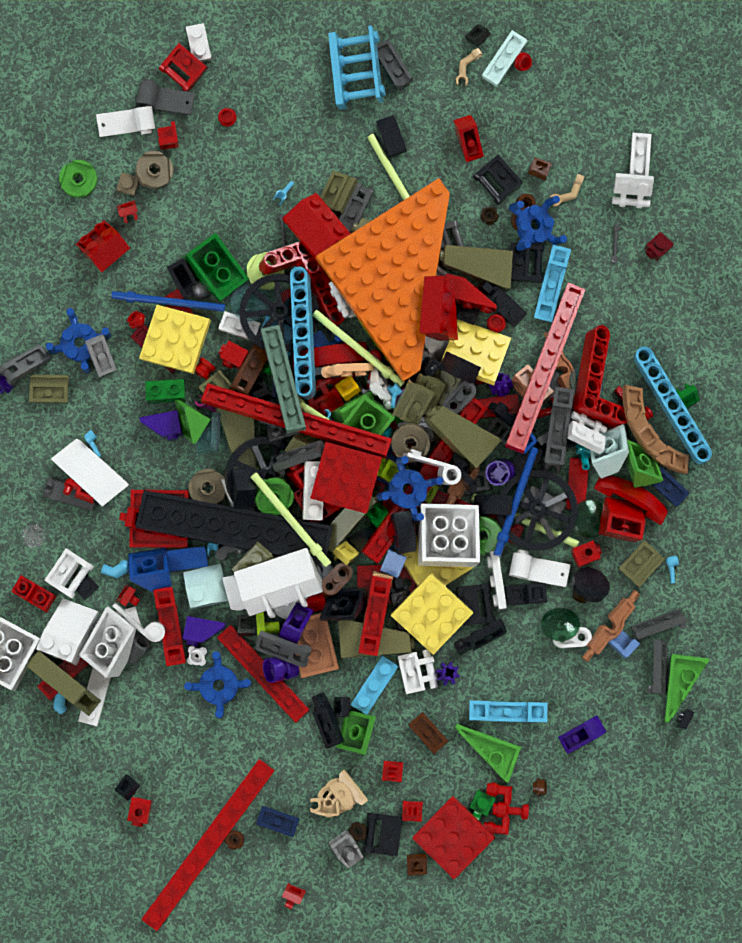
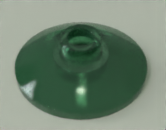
[574,500,603,538]
[541,608,580,641]

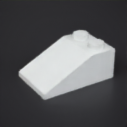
[36,598,99,666]
[79,607,136,678]

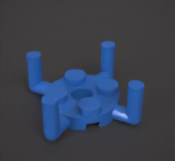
[509,196,567,251]
[46,308,111,373]
[376,456,444,521]
[184,651,252,719]

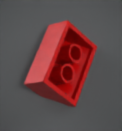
[282,193,351,261]

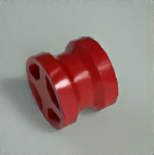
[195,357,216,380]

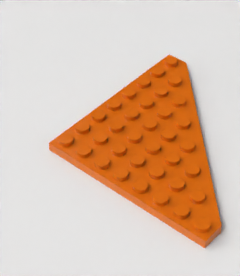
[316,178,450,382]

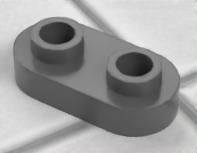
[444,381,476,414]

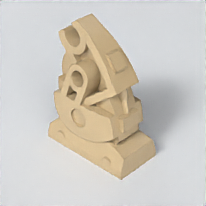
[310,769,368,817]

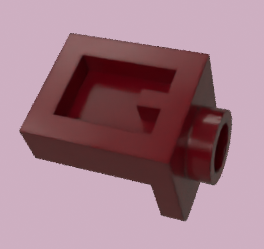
[644,231,674,261]

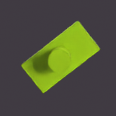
[256,612,280,635]

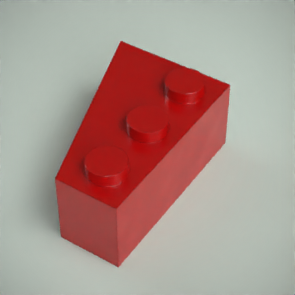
[419,276,458,341]

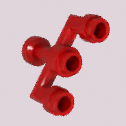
[484,782,529,835]

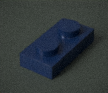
[651,467,689,507]
[256,806,300,837]

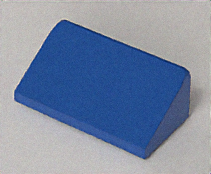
[167,546,208,572]

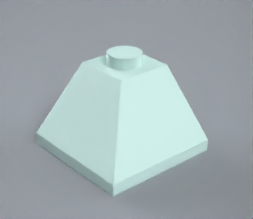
[590,424,629,478]
[183,563,228,610]

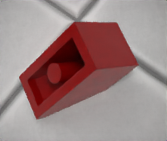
[453,115,484,162]

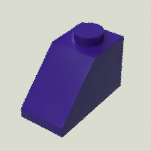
[139,410,182,441]
[279,602,314,644]
[183,616,226,646]
[558,715,606,754]

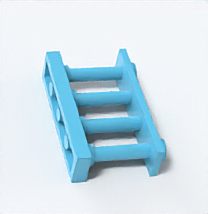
[328,25,386,109]

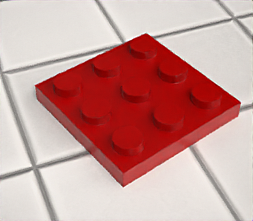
[310,442,382,514]
[129,490,189,548]
[412,796,495,879]

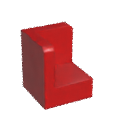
[157,121,179,150]

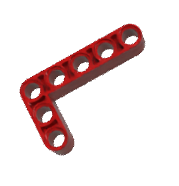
[259,241,345,330]
[573,325,627,428]

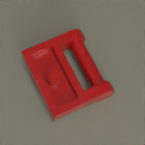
[159,43,208,92]

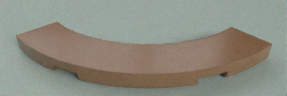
[623,385,689,475]

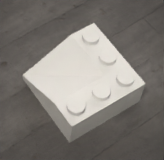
[417,504,480,567]
[0,617,40,691]

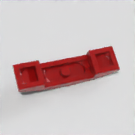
[291,342,367,369]
[593,476,668,525]
[358,576,392,656]
[153,587,186,666]

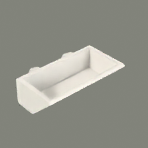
[234,548,323,618]

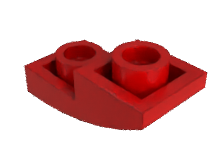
[11,575,57,613]

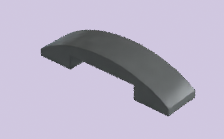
[544,387,575,466]

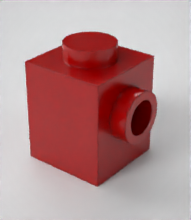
[219,340,249,370]
[286,462,304,489]
[571,540,602,568]
[127,797,153,827]

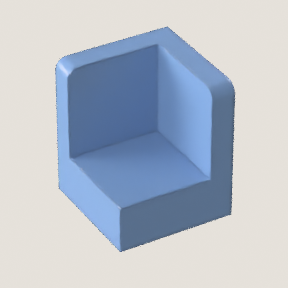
[380,546,407,578]
[608,630,640,659]

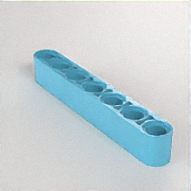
[290,267,316,400]
[634,347,712,464]

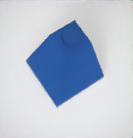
[128,548,172,592]

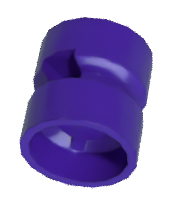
[486,459,515,486]
[263,657,299,683]

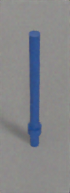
[112,291,225,312]
[493,447,538,557]

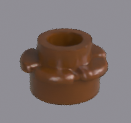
[533,777,547,797]
[225,830,244,850]

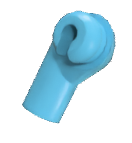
[101,560,129,578]
[53,693,67,714]

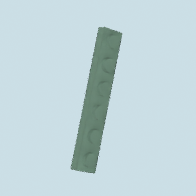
[261,325,306,434]

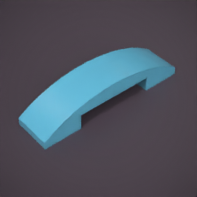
[534,245,571,323]
[469,701,548,722]

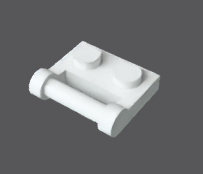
[44,549,94,599]

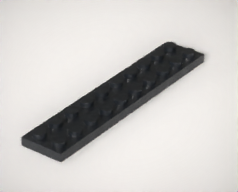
[135,490,333,565]

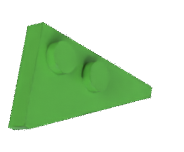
[664,654,709,723]
[455,724,521,783]

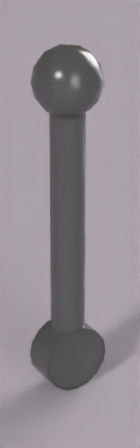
[278,214,286,248]
[610,225,620,263]

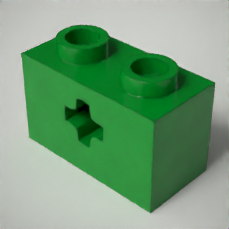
[145,379,186,404]

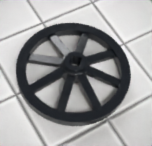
[239,274,319,353]
[225,437,299,513]
[497,470,578,551]

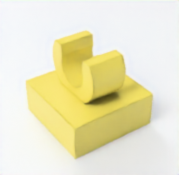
[333,541,360,565]

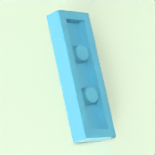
[351,656,399,714]

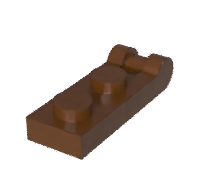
[229,345,268,395]

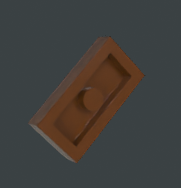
[408,712,448,754]

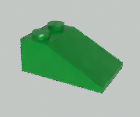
[181,233,249,301]

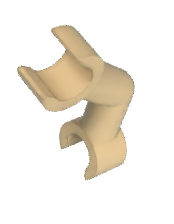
[456,48,482,86]
[550,174,585,207]

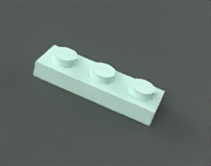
[482,30,528,87]

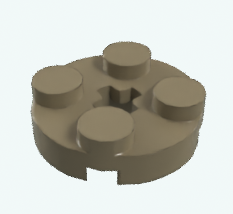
[135,151,173,189]
[391,423,430,463]
[188,469,226,504]

